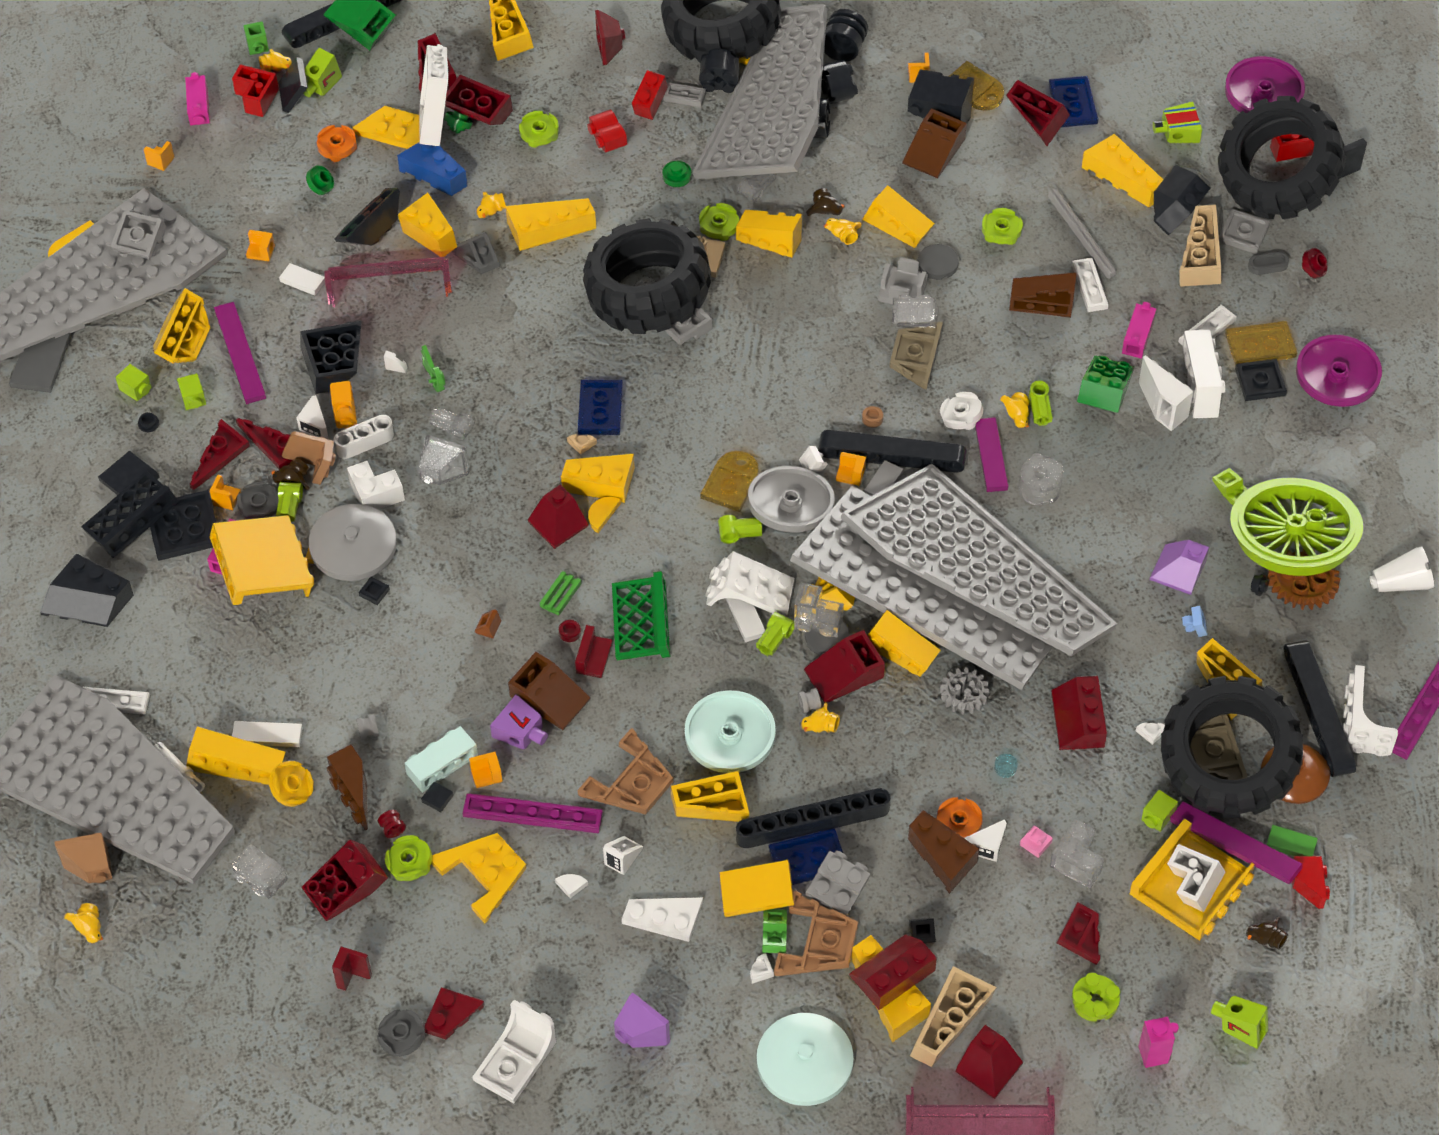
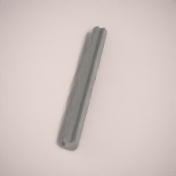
[1048,189,1116,279]

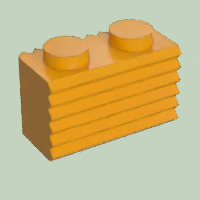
[330,381,357,429]

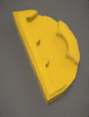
[588,497,621,533]

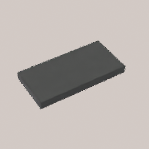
[9,333,72,393]

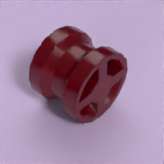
[377,809,406,838]

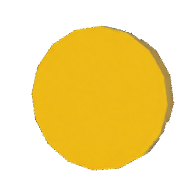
[269,761,313,807]

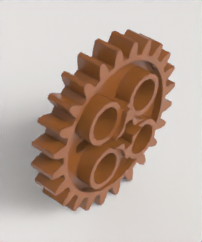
[1267,549,1341,610]

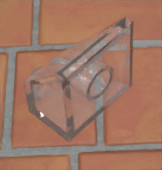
[418,435,469,485]

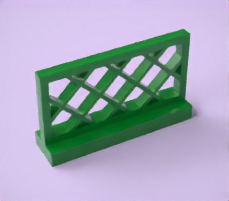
[612,571,671,661]

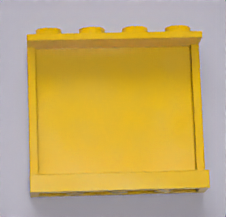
[210,515,314,605]
[1129,819,1255,941]

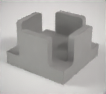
[878,257,928,310]

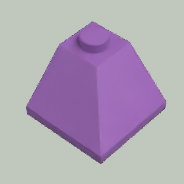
[1150,540,1209,595]
[614,992,670,1048]

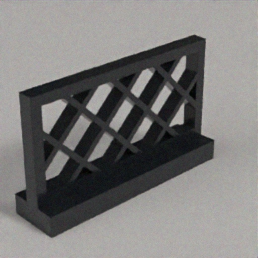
[81,470,179,558]

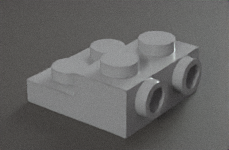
[111,210,166,260]
[665,308,713,345]
[805,851,870,916]

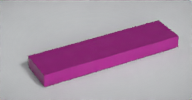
[975,417,1008,492]

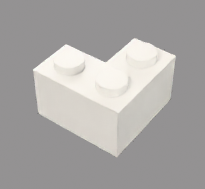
[347,461,405,510]
[1167,844,1225,912]

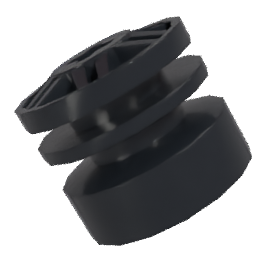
[824,9,868,62]

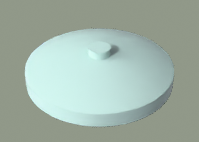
[685,690,776,773]
[757,1013,854,1106]

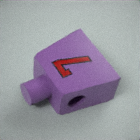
[490,695,548,749]

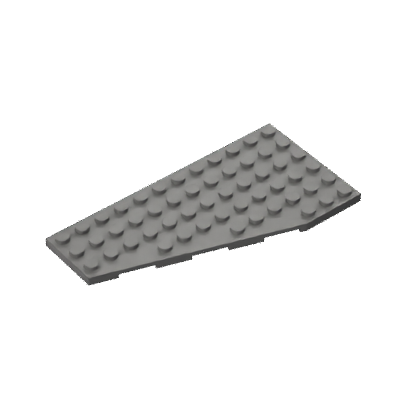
[692,4,827,179]
[0,188,227,361]
[841,464,1117,656]
[790,486,1052,690]
[0,675,235,884]

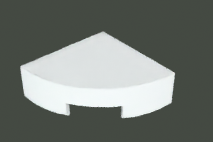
[384,351,408,373]
[1136,722,1165,745]
[555,874,588,898]
[750,953,774,984]

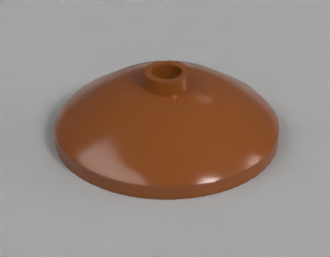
[1261,744,1330,804]

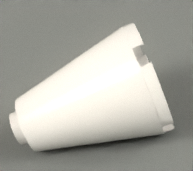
[1369,547,1434,592]

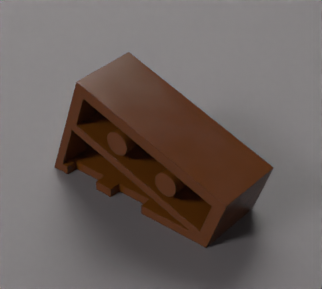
[1009,272,1077,318]
[908,810,979,894]

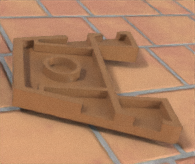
[577,728,673,815]
[774,891,858,976]

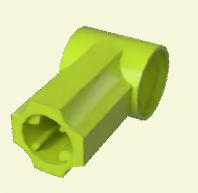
[1028,380,1053,426]
[276,482,303,522]
[718,515,762,544]
[756,612,796,656]

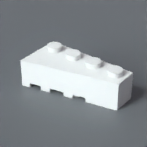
[1183,330,1225,418]

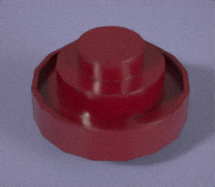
[1302,248,1327,279]

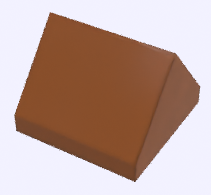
[475,609,501,638]

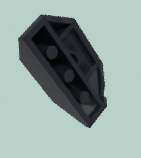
[1154,165,1211,235]
[334,188,400,246]

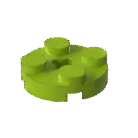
[519,111,559,148]
[699,203,739,241]
[982,208,1023,245]
[385,835,432,881]
[1072,973,1120,1022]

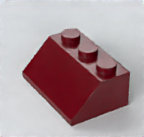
[445,75,513,125]
[1051,676,1107,750]
[849,934,937,1010]

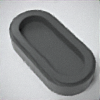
[1248,251,1289,275]

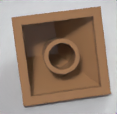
[55,832,113,883]

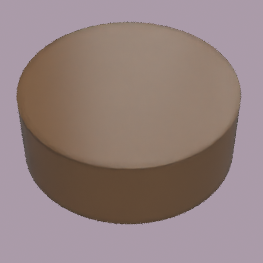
[862,406,883,428]

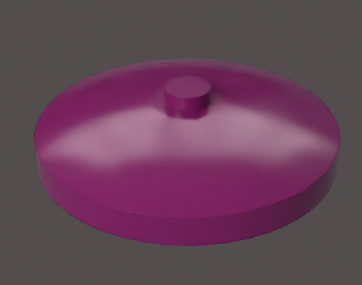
[1225,56,1305,113]
[1296,335,1382,407]

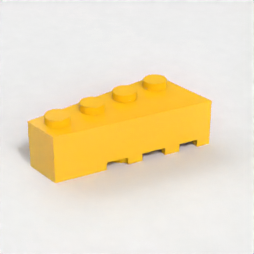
[505,198,596,251]
[851,935,931,1043]

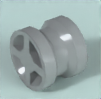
[798,688,821,714]
[356,714,379,740]

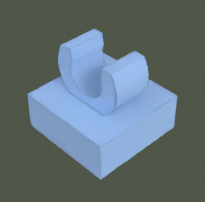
[1182,606,1207,637]

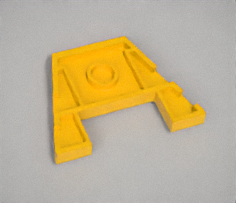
[431,833,526,924]

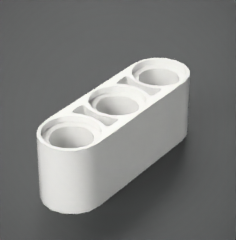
[334,415,394,459]

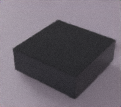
[359,577,390,606]
[421,782,454,812]

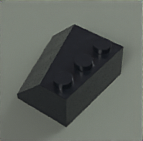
[907,69,974,123]
[300,321,361,394]
[40,553,134,627]

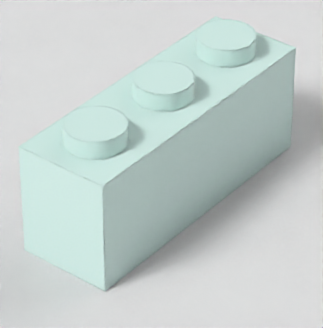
[405,726,478,793]

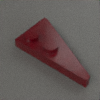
[236,418,294,470]
[190,419,250,490]

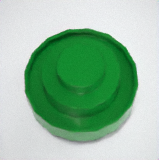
[444,110,473,133]
[662,161,691,187]
[306,165,334,195]

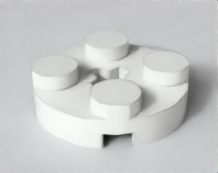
[940,392,983,430]

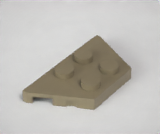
[890,322,943,390]
[1190,714,1248,780]

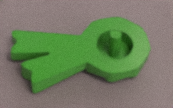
[421,345,445,392]

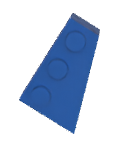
[397,142,467,196]

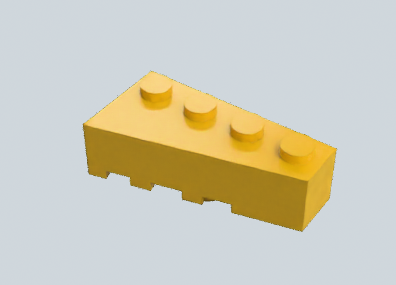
[489,0,534,61]
[1082,134,1163,207]
[186,726,285,785]

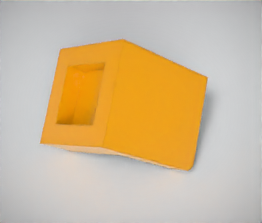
[908,52,930,83]
[144,141,175,171]
[246,230,275,262]
[836,452,866,486]
[209,475,241,511]
[469,751,502,788]

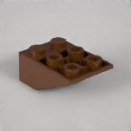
[902,108,967,178]
[508,652,591,730]
[326,744,368,830]

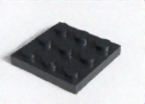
[150,490,217,561]

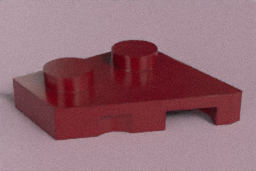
[1056,902,1100,965]
[425,987,484,1040]

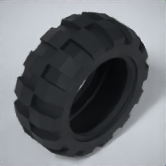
[661,0,781,63]
[1218,96,1346,220]
[583,218,711,334]
[1161,676,1303,818]

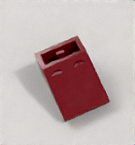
[804,630,885,703]
[301,839,388,921]

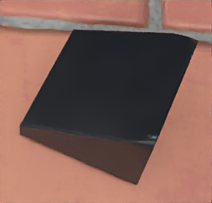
[909,918,936,943]

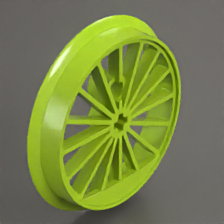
[1230,478,1363,576]

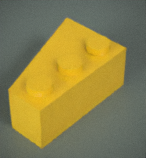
[862,185,935,248]
[736,210,802,258]
[561,454,635,503]
[867,610,941,677]
[1197,638,1262,721]
[671,771,749,822]

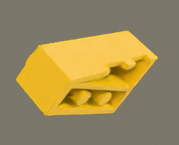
[398,192,457,258]

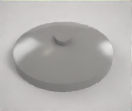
[748,466,835,532]
[309,504,397,581]

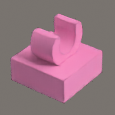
[1020,825,1053,858]

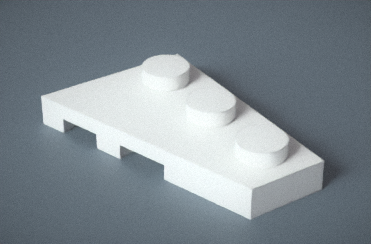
[622,897,703,942]

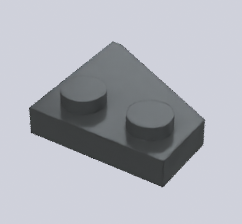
[452,232,500,274]

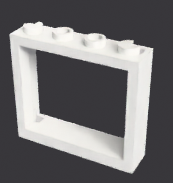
[419,44,448,146]

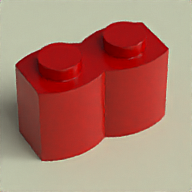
[587,109,627,153]

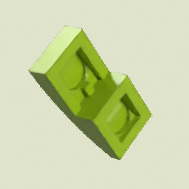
[1212,468,1247,506]

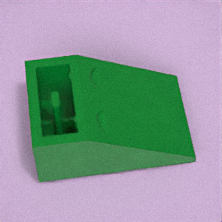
[324,0,396,51]
[1077,355,1135,413]

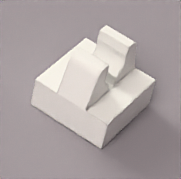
[799,446,828,473]

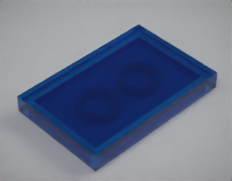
[1049,76,1098,128]
[578,380,623,435]
[768,828,843,885]

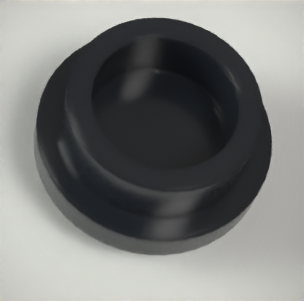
[138,412,159,433]
[1251,574,1269,596]

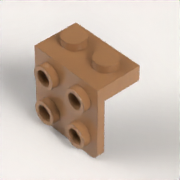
[282,431,336,485]

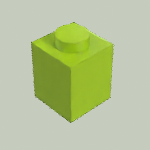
[116,364,152,402]
[177,373,206,410]
[1141,790,1178,832]

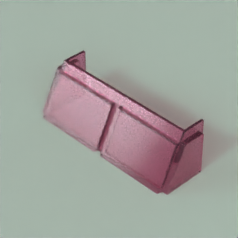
[324,257,452,307]
[904,1087,1055,1135]

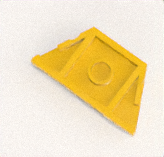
[352,106,420,149]

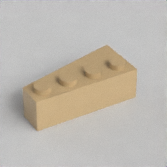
[1179,205,1221,287]
[910,966,997,1067]

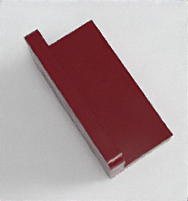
[575,625,612,678]
[332,946,372,991]

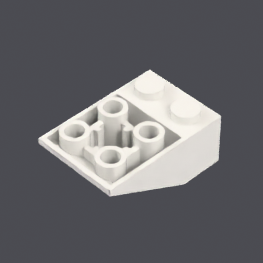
[1139,355,1193,431]

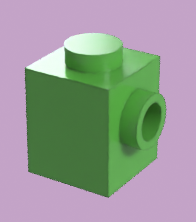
[243,21,269,55]

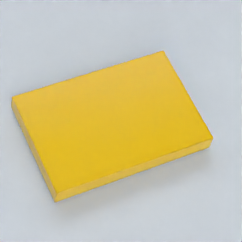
[719,860,794,917]

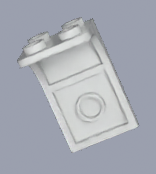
[705,551,794,616]
[1342,665,1398,756]
[473,1000,556,1104]

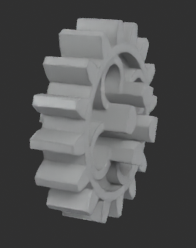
[940,667,989,715]

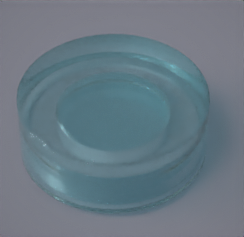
[994,754,1018,777]

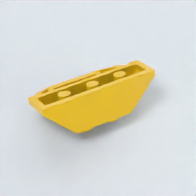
[153,288,210,364]

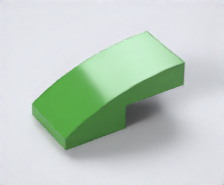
[762,909,787,953]

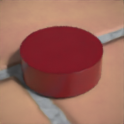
[559,620,581,642]

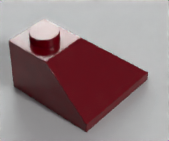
[595,10,625,65]
[528,484,588,549]
[955,1025,1023,1099]

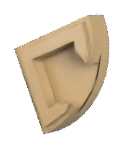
[567,434,597,455]

